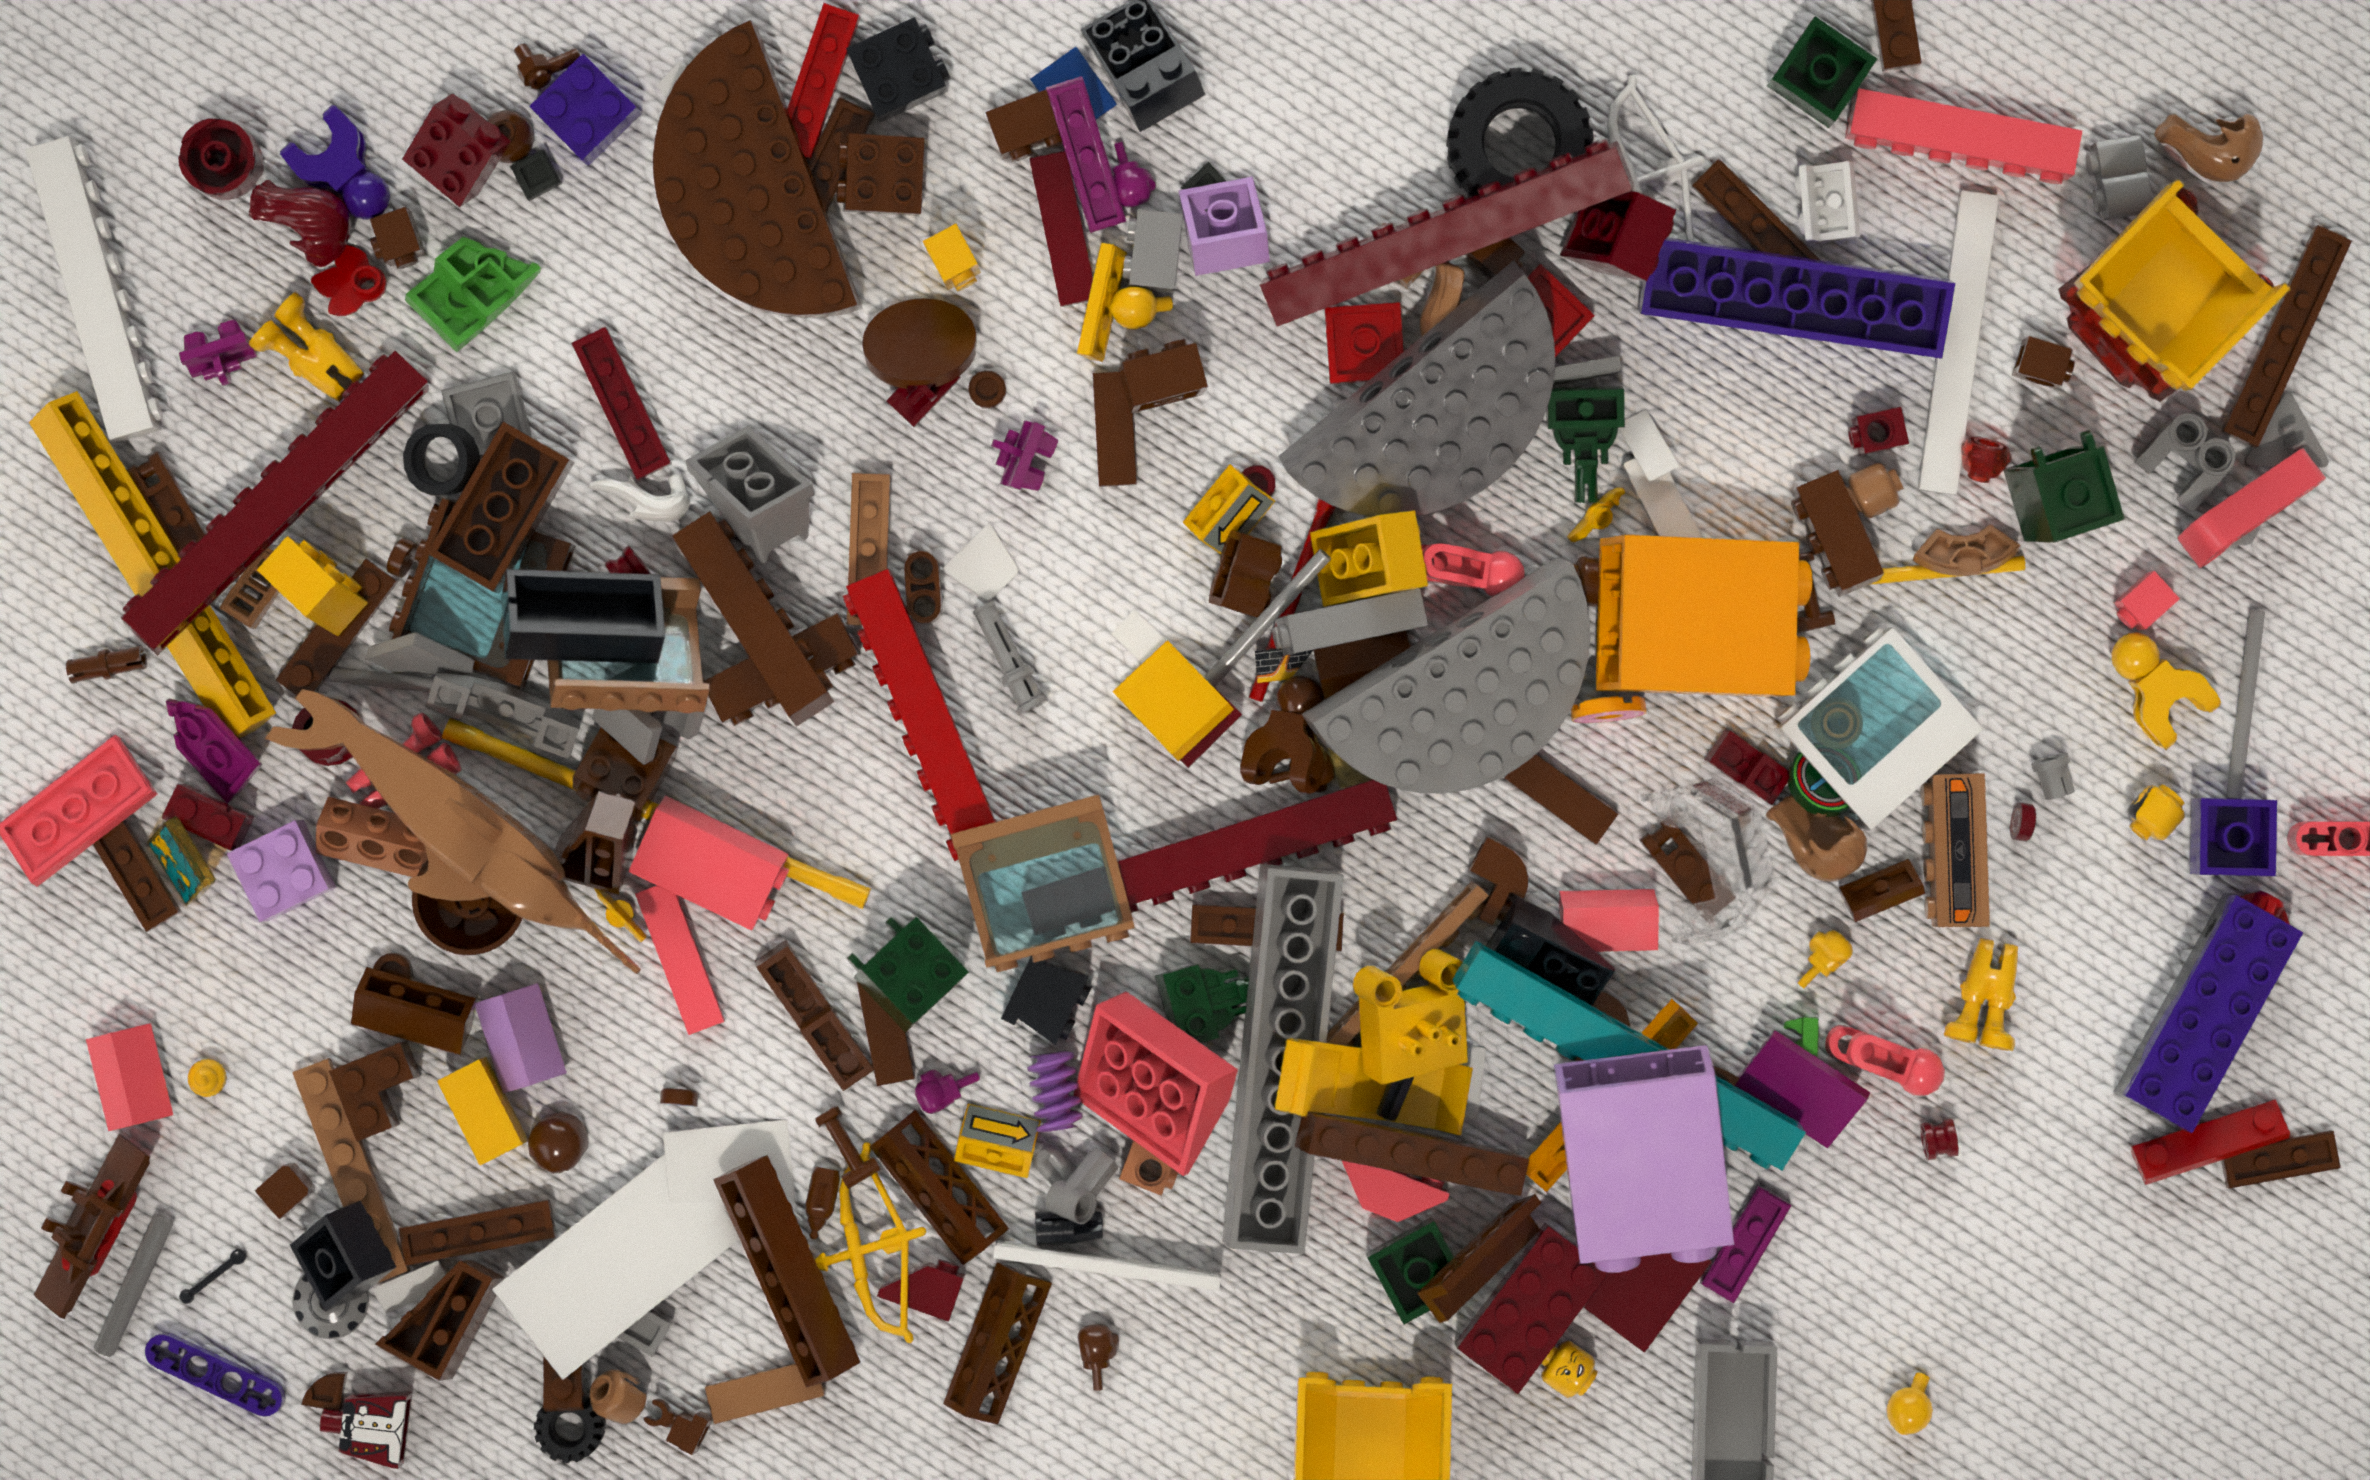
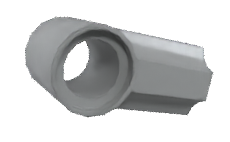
[1046,1148,1118,1224]

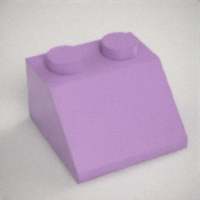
[1179,176,1270,276]

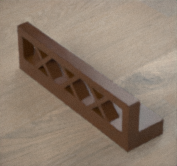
[869,1110,1009,1265]
[1418,1194,1542,1323]
[943,1262,1052,1425]

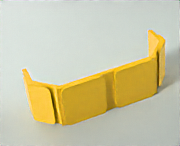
[1275,1038,1473,1135]

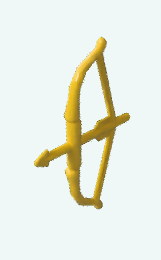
[815,1142,926,1343]

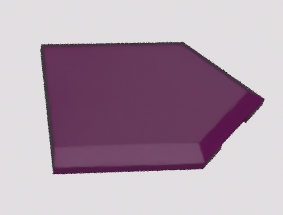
[166,699,262,803]

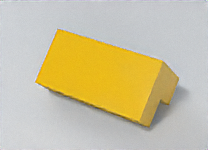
[437,1057,528,1166]

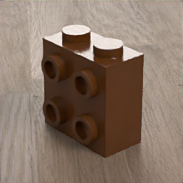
[836,133,925,216]
[573,727,677,822]

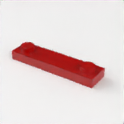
[787,3,861,159]
[2131,1099,2290,1185]

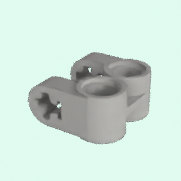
[2134,413,2236,512]

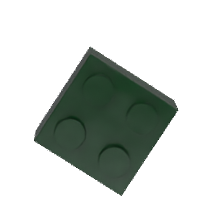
[1767,17,1877,128]
[1365,1217,1454,1325]

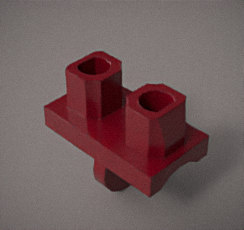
[886,376,961,428]

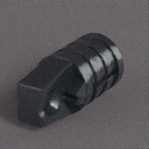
[1035,1211,1103,1246]

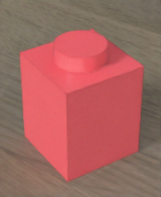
[2113,571,2180,631]

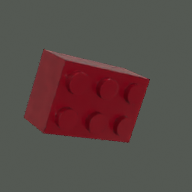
[1560,191,1677,281]

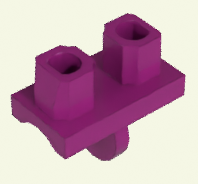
[179,320,257,386]
[991,420,1058,491]

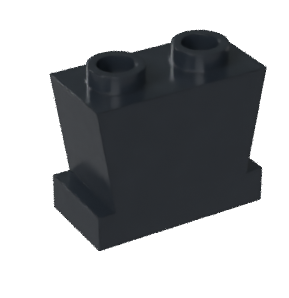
[1001,956,1092,1045]

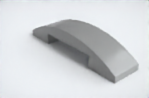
[425,673,581,759]

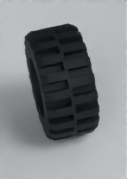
[1446,67,1594,198]

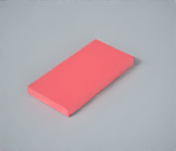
[0,735,158,887]

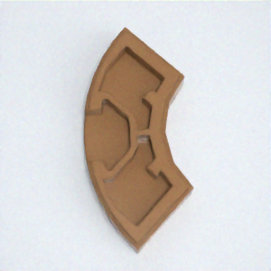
[1913,524,2021,576]

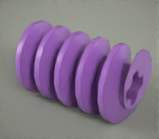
[1027,1051,1083,1132]

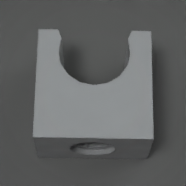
[592,660,707,765]

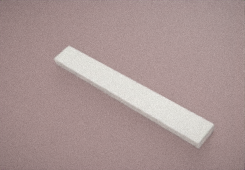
[1917,190,1999,495]

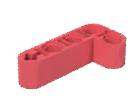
[2177,448,2326,568]
[2287,822,2370,856]

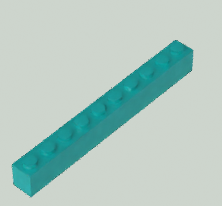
[1452,941,1806,1171]

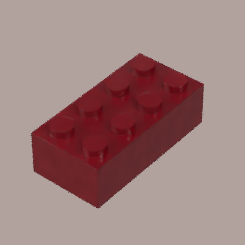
[1454,1223,1609,1394]

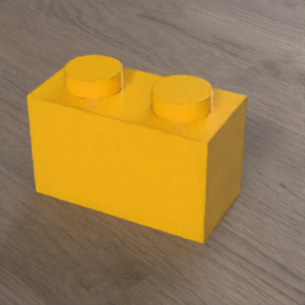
[922,224,981,292]

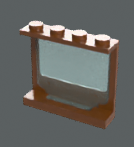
[389,498,576,688]

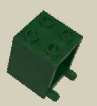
[2003,430,2125,543]
[846,916,969,1033]

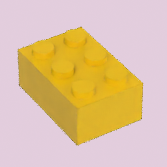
[1310,510,1428,607]

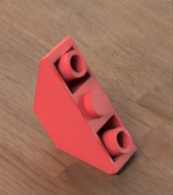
[1342,1161,1450,1222]

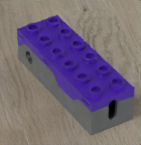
[2113,890,2304,1133]

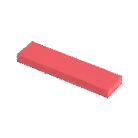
[635,885,725,1035]

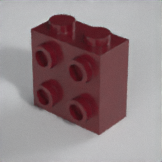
[402,93,511,207]

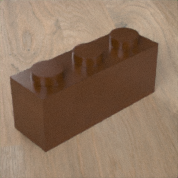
[1791,470,1884,597]
[351,967,476,1055]

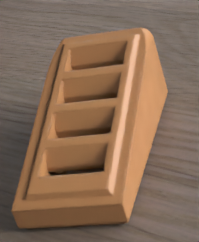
[219,548,279,629]

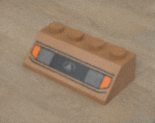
[1921,773,1990,927]

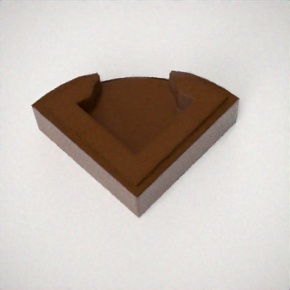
[301,1372,348,1411]

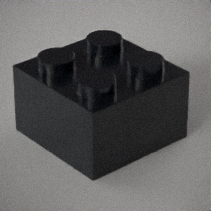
[290,1201,396,1312]

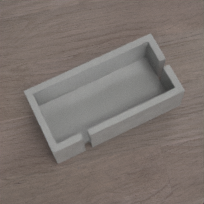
[1692,1339,1777,1480]

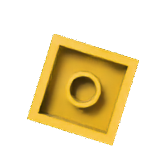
[257,536,368,636]

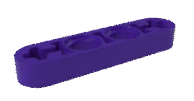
[145,1332,286,1417]

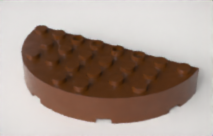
[653,20,863,318]

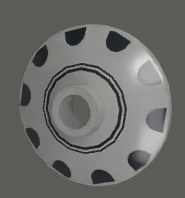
[292,1274,369,1339]

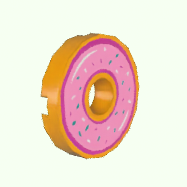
[1571,696,1647,723]

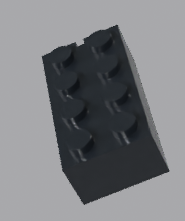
[501,569,665,664]

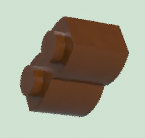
[1209,530,1282,618]

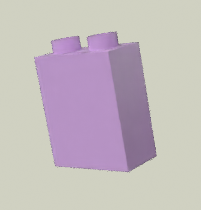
[1554,1045,1734,1272]

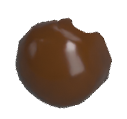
[528,1112,589,1174]

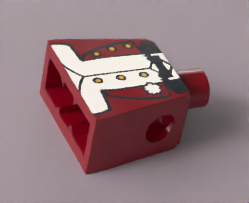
[320,1391,413,1469]

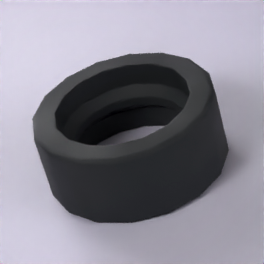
[403,424,480,495]

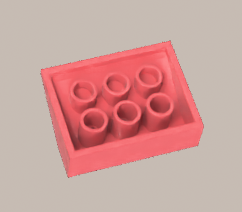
[1073,991,1238,1176]

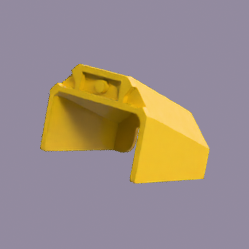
[2074,180,2291,391]
[1293,1372,1452,1480]

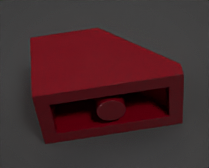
[877,1259,965,1322]

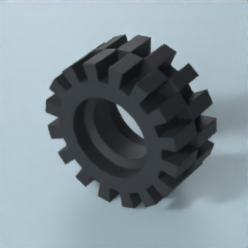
[533,1396,606,1463]

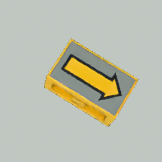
[1183,464,1275,554]
[954,1104,1041,1178]

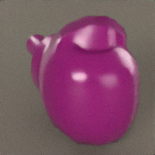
[1112,142,1156,207]
[914,1069,980,1114]

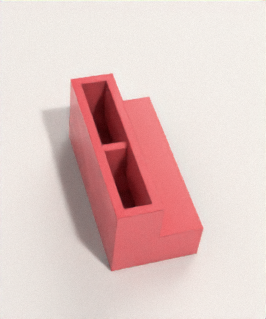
[1559,889,1659,952]
[86,1023,173,1132]

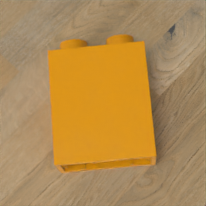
[1596,535,1812,697]

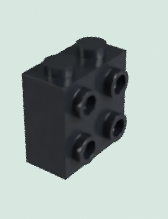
[846,17,951,123]

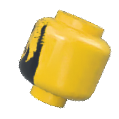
[2127,784,2185,841]

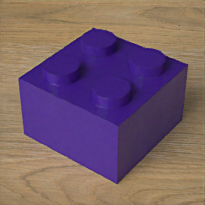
[529,53,641,166]
[2190,798,2277,876]

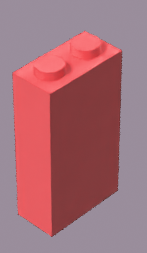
[628,795,789,931]

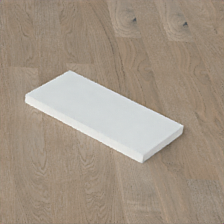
[492,1154,740,1380]

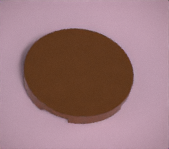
[862,298,977,389]

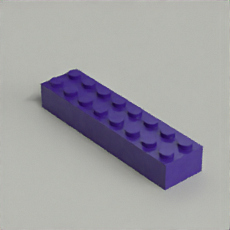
[1638,238,1956,359]

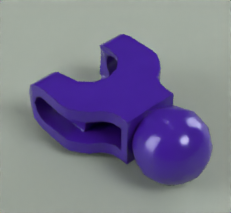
[280,105,390,220]

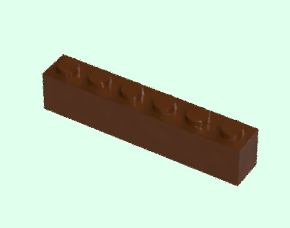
[672,511,835,727]
[1295,1111,1530,1196]
[713,1155,861,1388]

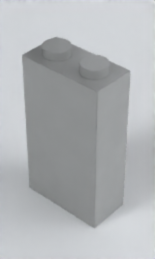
[1272,588,1428,656]

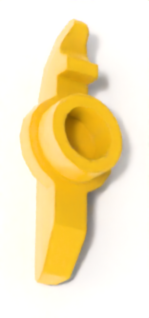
[1567,487,1625,543]
[594,888,647,943]

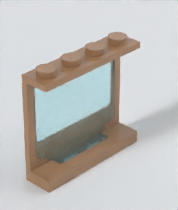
[547,577,710,713]
[951,794,1135,972]

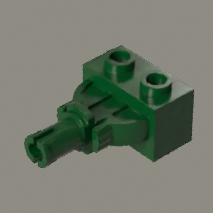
[1546,386,1625,503]
[1154,964,1249,1043]

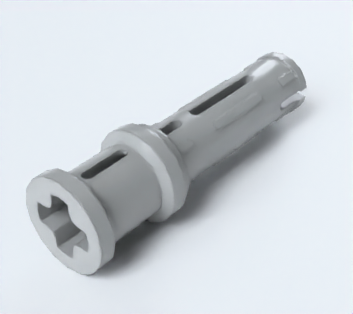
[972,601,1049,716]

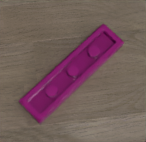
[1046,76,1126,233]

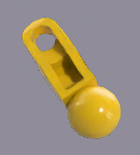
[2111,632,2221,750]

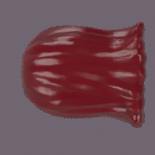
[249,180,351,267]

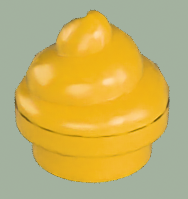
[188,1059,227,1097]

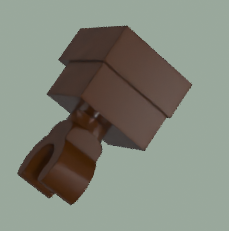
[643,1398,713,1455]

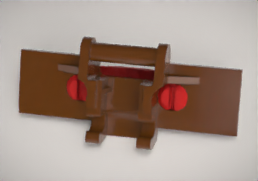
[34,1134,150,1319]

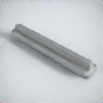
[94,1214,173,1357]

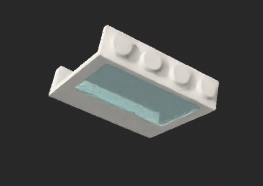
[1774,627,1983,831]

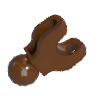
[1240,675,1327,794]

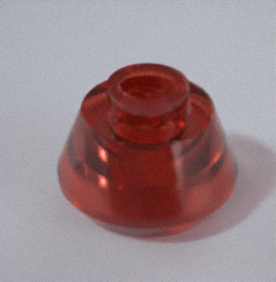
[1961,436,2012,483]

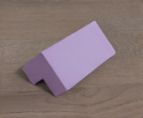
[475,983,567,1094]

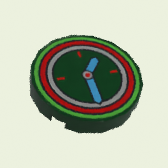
[1787,743,1861,817]

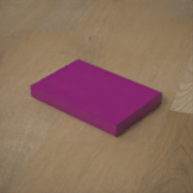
[1735,1030,1870,1149]

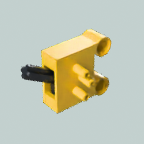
[1353,949,1468,1121]

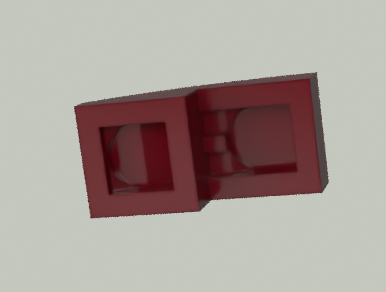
[1704,729,1789,805]

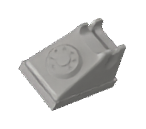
[686,426,814,563]

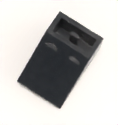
[1080,0,1206,132]
[1486,897,1615,1005]

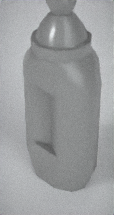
[1032,1140,1076,1185]

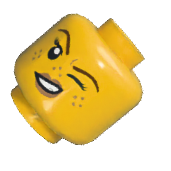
[1541,1340,1598,1398]

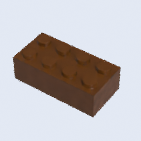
[427,422,575,593]

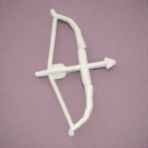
[1607,75,1705,241]

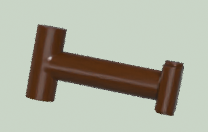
[1797,551,1835,633]
[815,1106,881,1189]

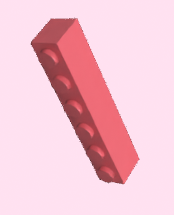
[1845,88,2083,184]

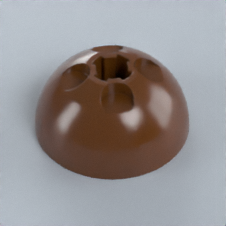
[412,860,523,955]

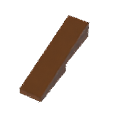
[755,940,874,1091]

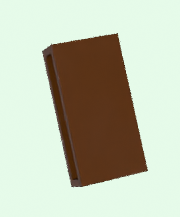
[1313,630,1410,700]

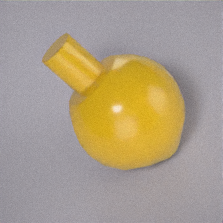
[1110,286,1173,330]
[1886,1372,1933,1435]

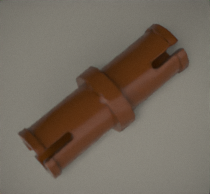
[66,645,147,684]

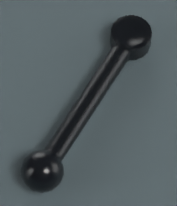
[179,1249,246,1304]

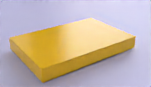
[1112,640,1234,761]

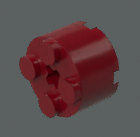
[178,119,264,200]

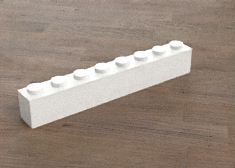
[25,136,163,443]

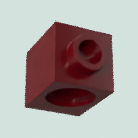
[1848,407,1909,456]

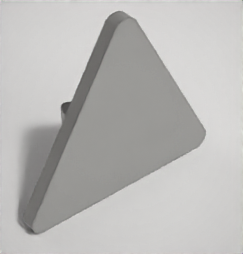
[2245,393,2329,468]

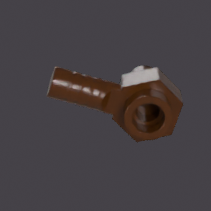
[514,43,580,89]

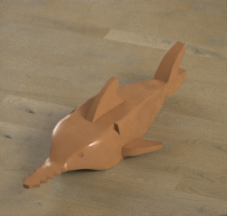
[265,689,641,974]

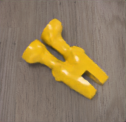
[249,292,365,402]
[1944,938,2018,1051]

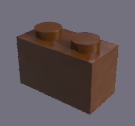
[985,89,1063,162]

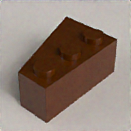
[554,791,636,895]
[375,1260,506,1381]

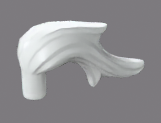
[588,474,690,522]

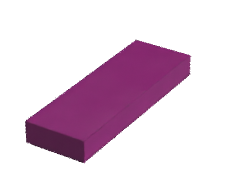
[1700,1185,1792,1303]

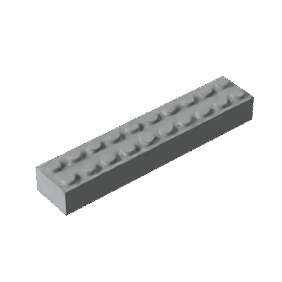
[1222,864,1344,1254]

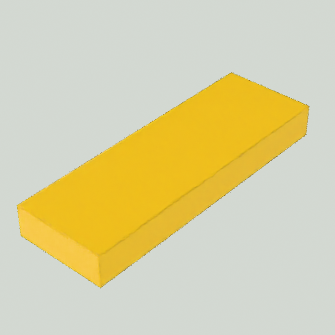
[1077,243,1127,362]

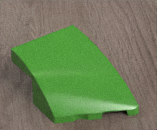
[405,236,541,352]

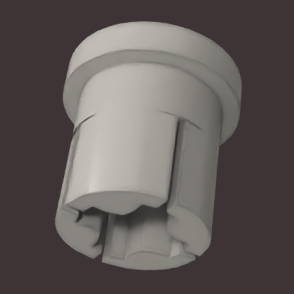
[2031,753,2075,800]

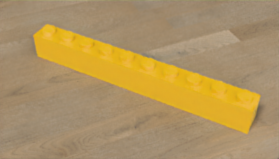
[29,391,276,739]

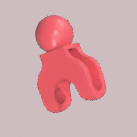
[1421,543,1525,597]
[1825,1025,1945,1096]

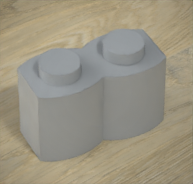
[2086,135,2153,220]

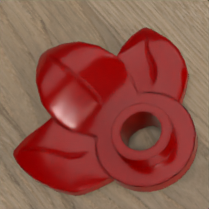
[311,245,387,316]

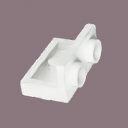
[1795,161,1860,243]

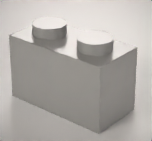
[1123,209,1183,294]

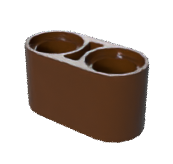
[904,551,943,625]

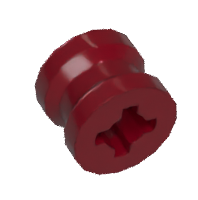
[605,545,651,574]
[1920,1119,1959,1160]

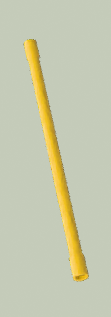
[442,718,871,909]

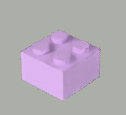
[226,820,337,922]

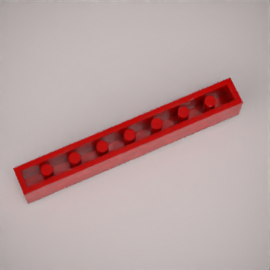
[843,568,996,862]

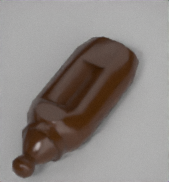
[805,1167,840,1239]

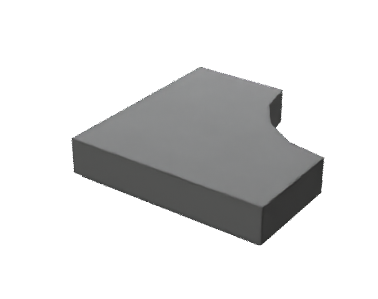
[366,632,474,675]

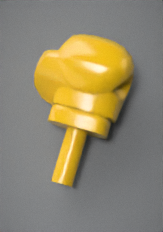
[1797,930,1853,989]

